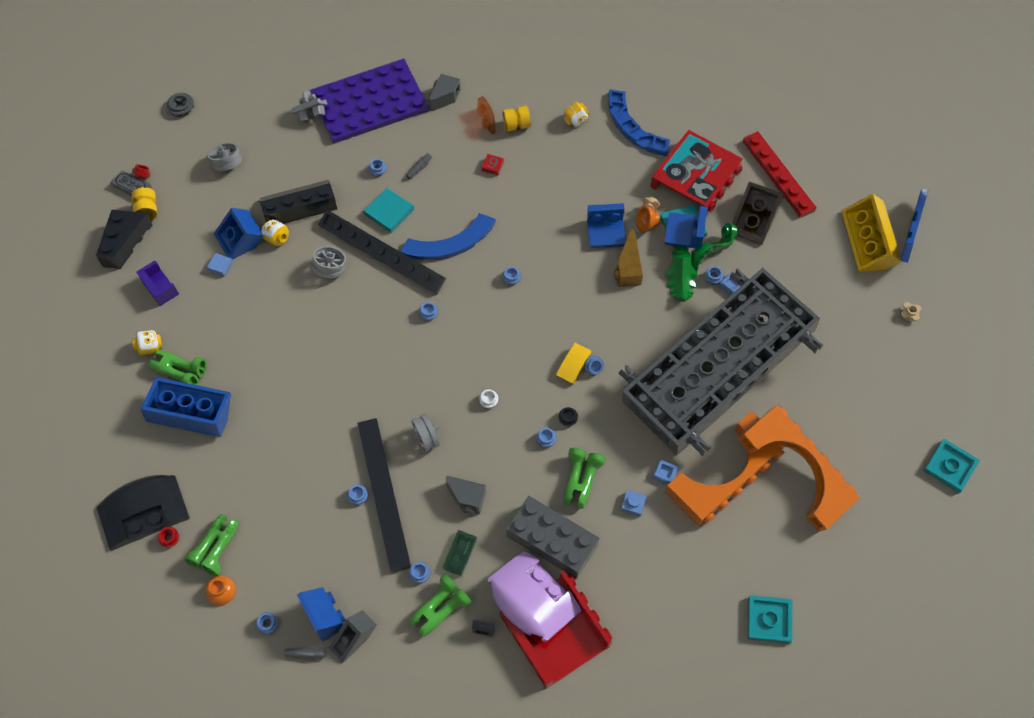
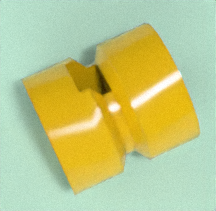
[502,105,531,132]
[131,187,158,221]

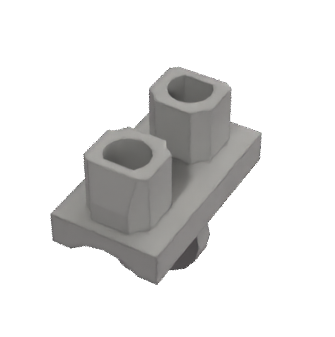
[292,91,327,122]

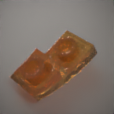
[477,96,495,135]

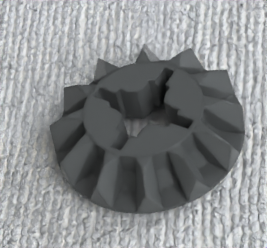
[166,93,194,117]

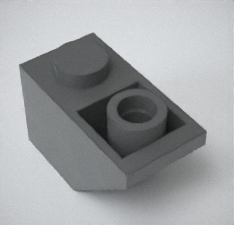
[427,74,461,111]

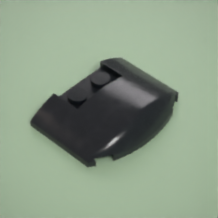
[97,475,190,551]

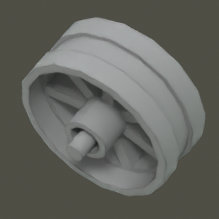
[207,142,242,171]
[311,246,346,278]
[411,414,440,452]

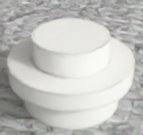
[479,389,498,409]

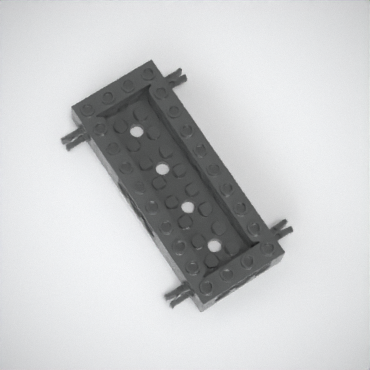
[618,267,823,456]

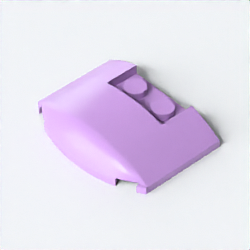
[487,551,582,642]

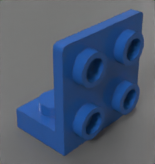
[586,203,626,248]
[664,206,708,249]

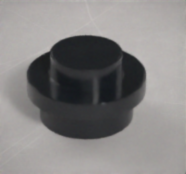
[558,407,578,426]

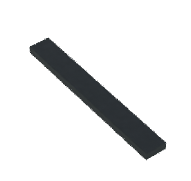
[318,210,446,294]
[357,418,411,573]

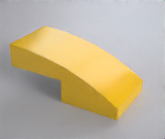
[556,343,592,384]

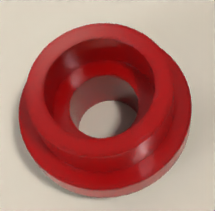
[132,164,150,179]
[158,527,179,548]

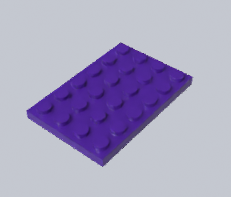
[310,59,429,144]

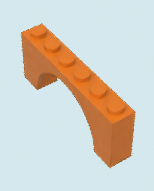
[737,404,860,532]
[665,411,785,527]

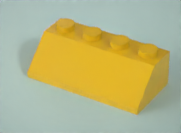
[841,194,902,272]

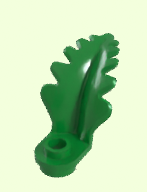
[691,223,737,272]
[665,247,698,301]

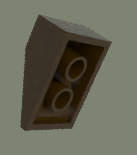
[732,181,784,245]

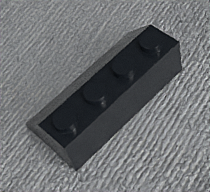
[260,179,337,224]

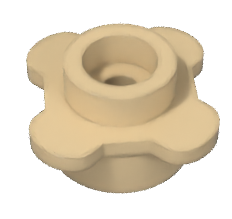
[643,197,660,213]
[901,302,922,321]

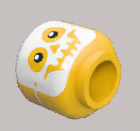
[563,102,589,127]
[262,220,289,246]
[132,330,162,356]

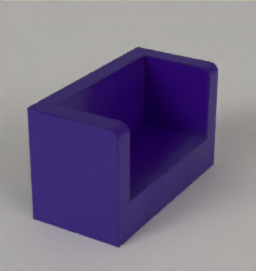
[136,261,179,306]

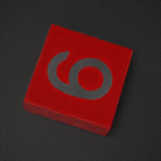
[482,154,504,175]

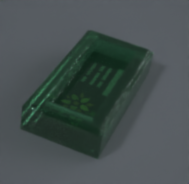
[442,530,477,576]

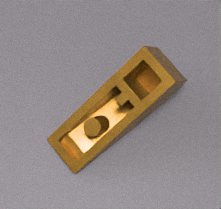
[614,229,643,287]

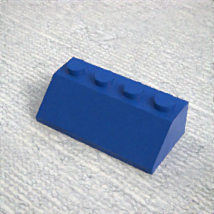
[140,377,231,437]

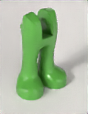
[148,350,207,385]
[564,448,606,509]
[183,514,239,577]
[409,573,472,637]

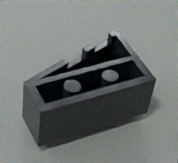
[96,209,153,269]

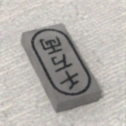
[111,170,152,195]

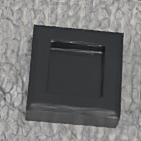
[472,620,495,637]

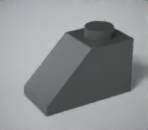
[446,476,486,515]
[328,610,377,662]

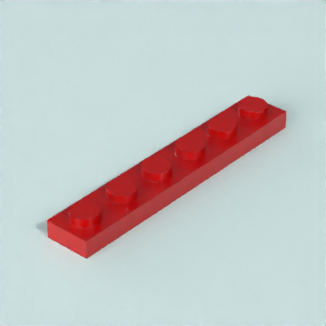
[742,131,817,218]

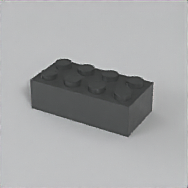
[506,495,599,579]

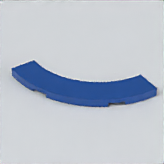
[608,89,670,157]
[901,189,929,263]
[401,213,496,260]

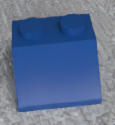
[214,208,263,260]
[296,587,346,642]

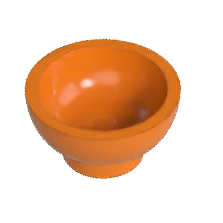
[636,206,659,232]
[205,575,236,606]

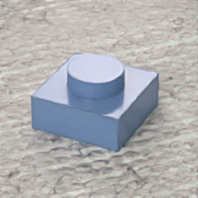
[621,490,646,516]

